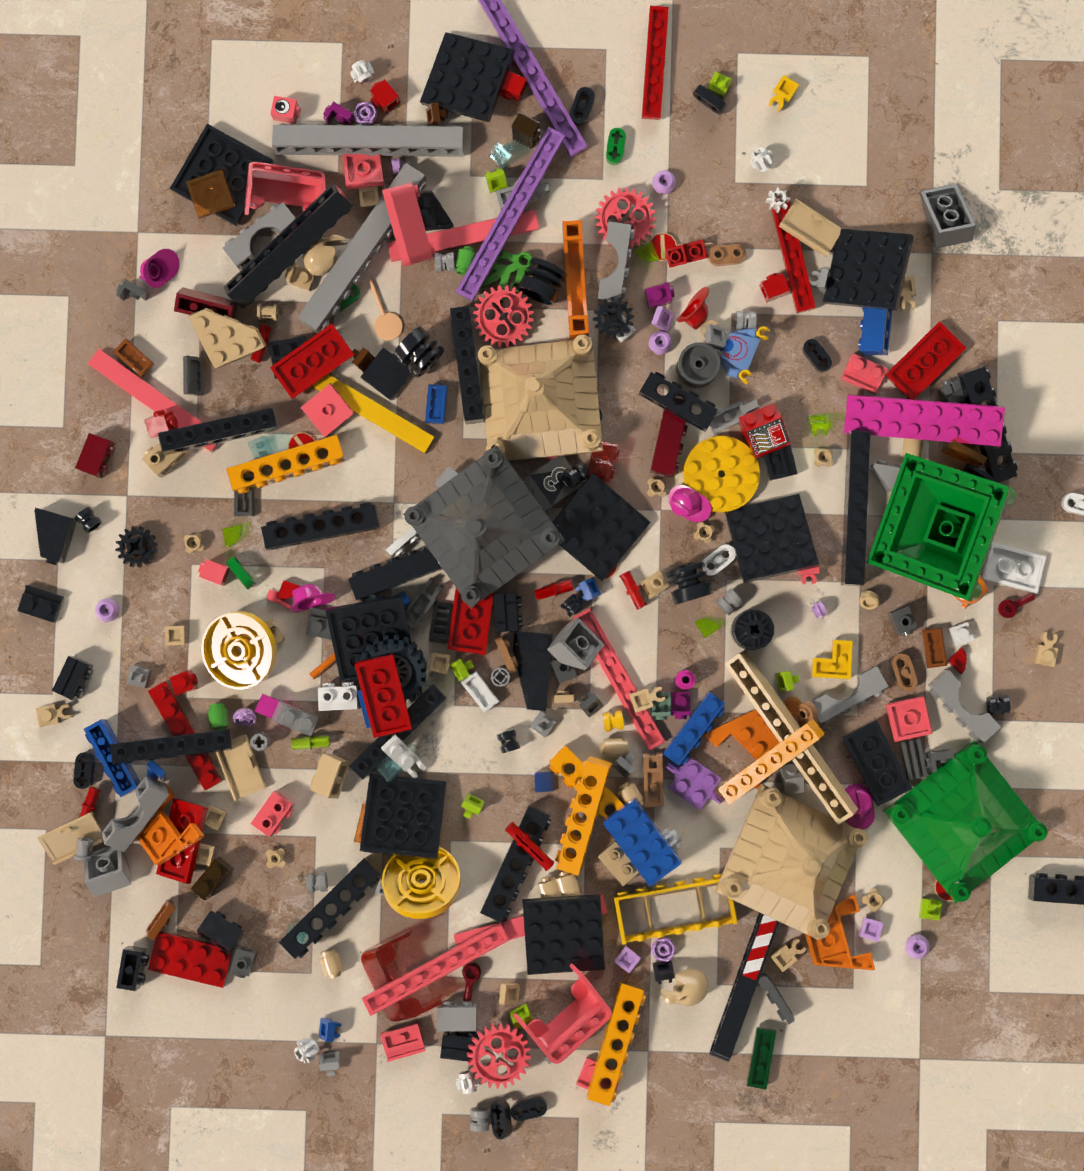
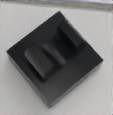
[652,960,675,985]

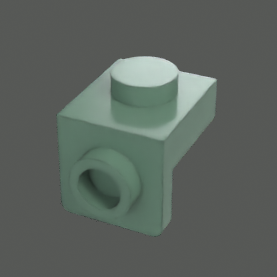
[651,692,671,720]

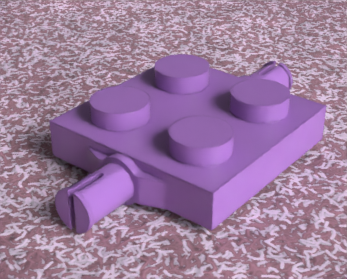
[665,757,724,810]

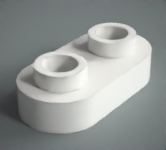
[1061,493,1084,516]
[701,544,736,576]

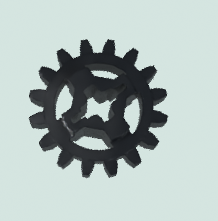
[593,297,634,339]
[115,526,158,568]

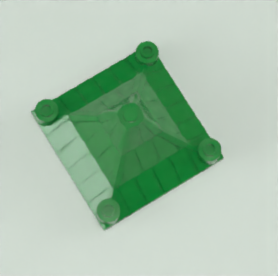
[867,453,1016,602]
[883,740,1048,904]

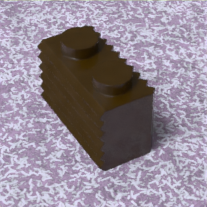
[512,112,542,149]
[191,857,233,900]

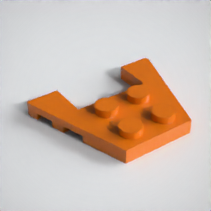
[704,709,780,789]
[136,783,204,865]
[805,895,875,970]

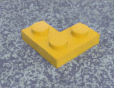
[811,640,853,679]

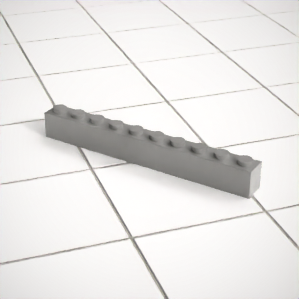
[272,123,464,157]
[298,163,427,333]

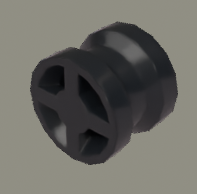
[560,594,583,617]

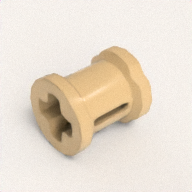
[257,304,278,321]

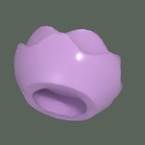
[353,102,377,126]
[652,170,676,194]
[648,331,672,355]
[95,598,119,622]
[233,708,257,727]
[905,935,930,959]
[651,937,676,961]

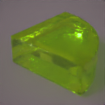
[635,242,659,262]
[222,525,242,548]
[694,619,721,638]

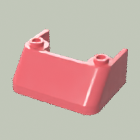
[245,162,326,215]
[382,182,436,267]
[513,963,611,1064]

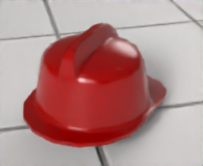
[677,287,709,330]

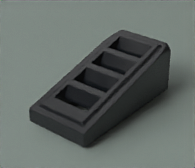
[429,601,453,644]

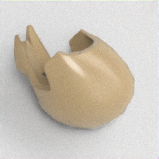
[303,234,347,276]
[660,969,709,1006]

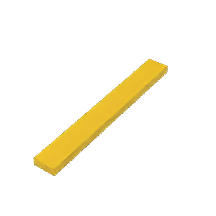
[311,374,435,454]

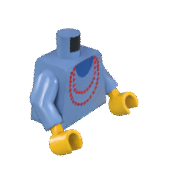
[713,326,770,384]

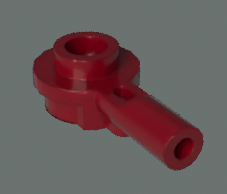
[998,593,1035,618]
[462,962,481,1001]

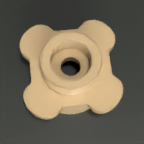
[814,448,833,467]
[647,478,666,497]
[693,522,715,544]
[183,533,204,553]
[266,848,285,868]
[862,888,885,912]

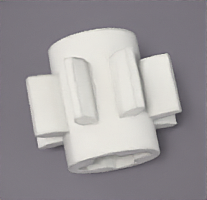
[350,60,374,85]
[750,147,775,172]
[765,187,790,213]
[661,828,682,851]
[294,1038,319,1063]
[456,1070,480,1094]

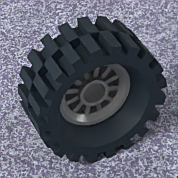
[359,635,426,705]

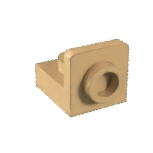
[285,263,315,292]
[639,571,669,599]

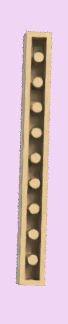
[725,649,858,825]

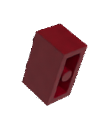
[75,433,115,478]

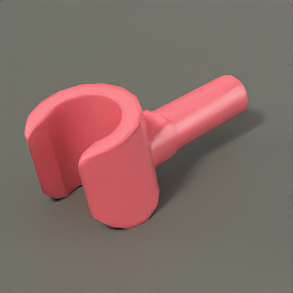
[267,590,291,610]

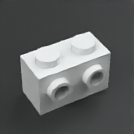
[318,682,359,711]

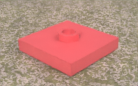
[343,154,384,190]
[301,383,355,437]
[885,696,933,742]

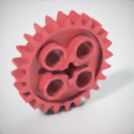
[595,187,656,250]
[472,285,534,347]
[467,1023,531,1089]

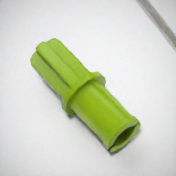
[291,736,330,750]

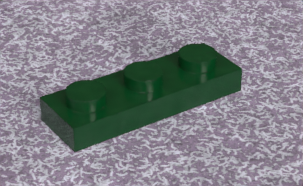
[746,1026,776,1090]

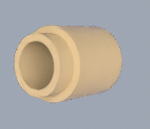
[902,438,923,458]
[600,738,628,758]
[617,781,644,805]
[320,948,344,979]

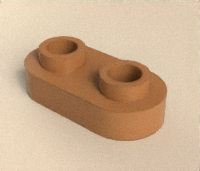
[708,244,746,266]
[495,636,519,674]
[891,654,917,691]
[798,701,819,727]

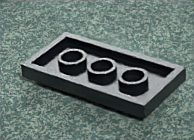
[841,720,912,806]

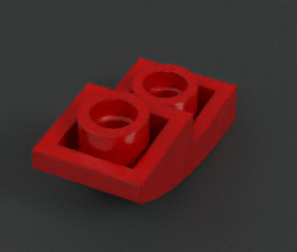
[665,239,708,268]

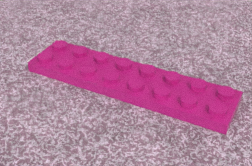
[844,394,1005,446]

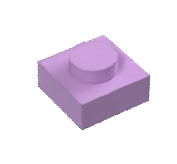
[651,306,675,332]
[858,917,884,942]
[614,945,641,973]

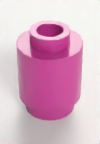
[675,670,695,690]

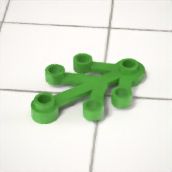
[477,250,533,302]

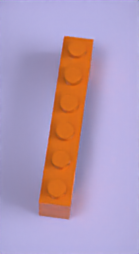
[562,220,589,339]

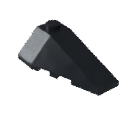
[513,631,553,711]

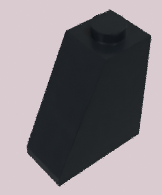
[34,507,77,566]

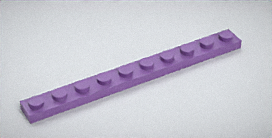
[478,0,587,158]
[456,127,565,302]

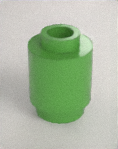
[455,246,477,276]
[208,703,229,731]

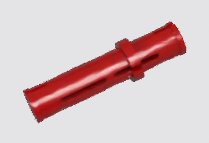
[505,822,554,871]

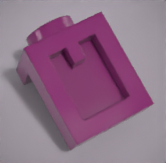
[323,101,355,125]
[645,282,675,308]
[671,692,691,719]

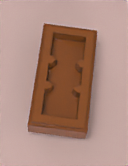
[113,338,155,378]
[922,628,947,668]
[146,899,176,940]

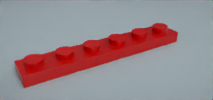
[641,5,669,120]
[771,200,816,314]
[148,681,223,791]

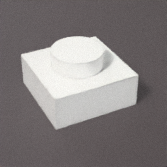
[948,622,975,647]

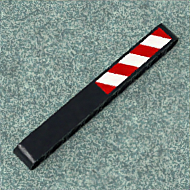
[709,912,779,1062]

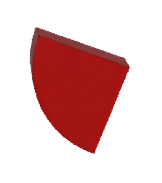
[277,580,301,599]
[947,647,967,675]

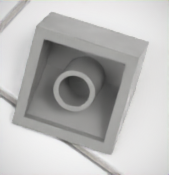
[547,617,604,670]
[84,846,131,897]

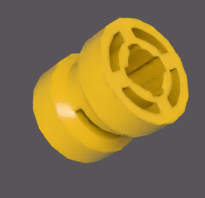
[602,710,624,732]

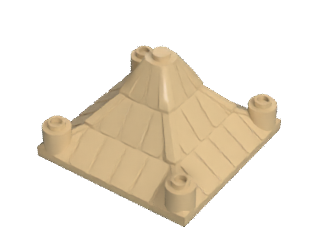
[478,335,603,461]
[715,784,868,940]

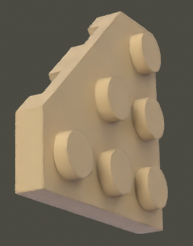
[188,308,266,368]

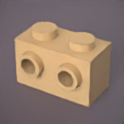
[142,441,189,478]
[310,753,351,799]
[597,840,639,886]

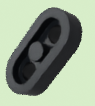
[570,87,595,125]

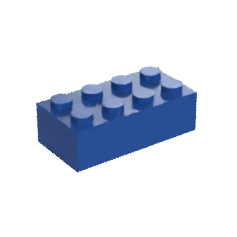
[603,797,682,886]

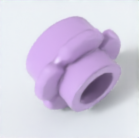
[391,157,404,174]
[811,601,828,619]

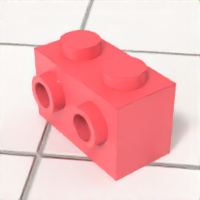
[250,791,294,837]

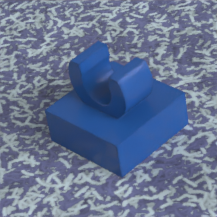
[575,577,601,601]
[319,1018,342,1042]

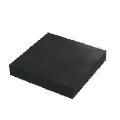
[360,347,414,401]

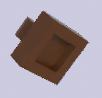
[426,103,448,126]
[352,347,375,373]

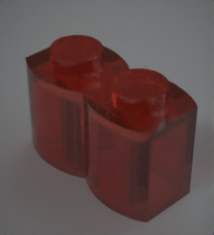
[588,441,620,483]

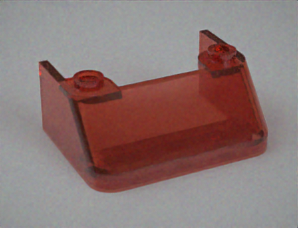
[361,928,444,1022]

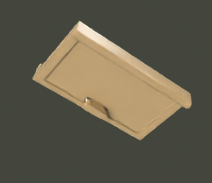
[779,198,842,257]
[216,734,267,801]
[37,812,104,866]

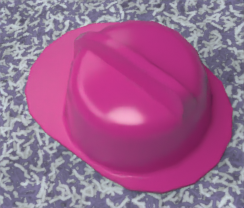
[139,249,179,288]
[669,485,711,522]
[291,584,336,612]
[845,784,875,830]

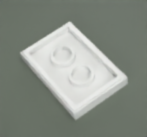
[981,542,1047,594]

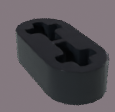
[693,85,727,115]
[802,339,832,373]
[73,752,95,789]
[511,1097,547,1121]
[490,1100,512,1140]

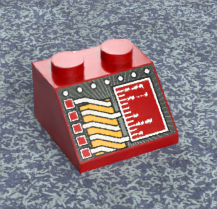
[739,403,791,459]

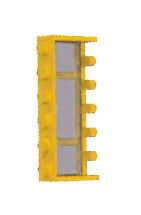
[614,874,738,945]

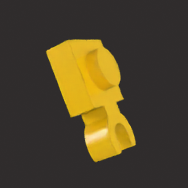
[768,75,799,112]

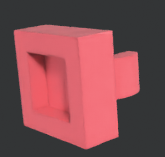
[797,567,819,585]

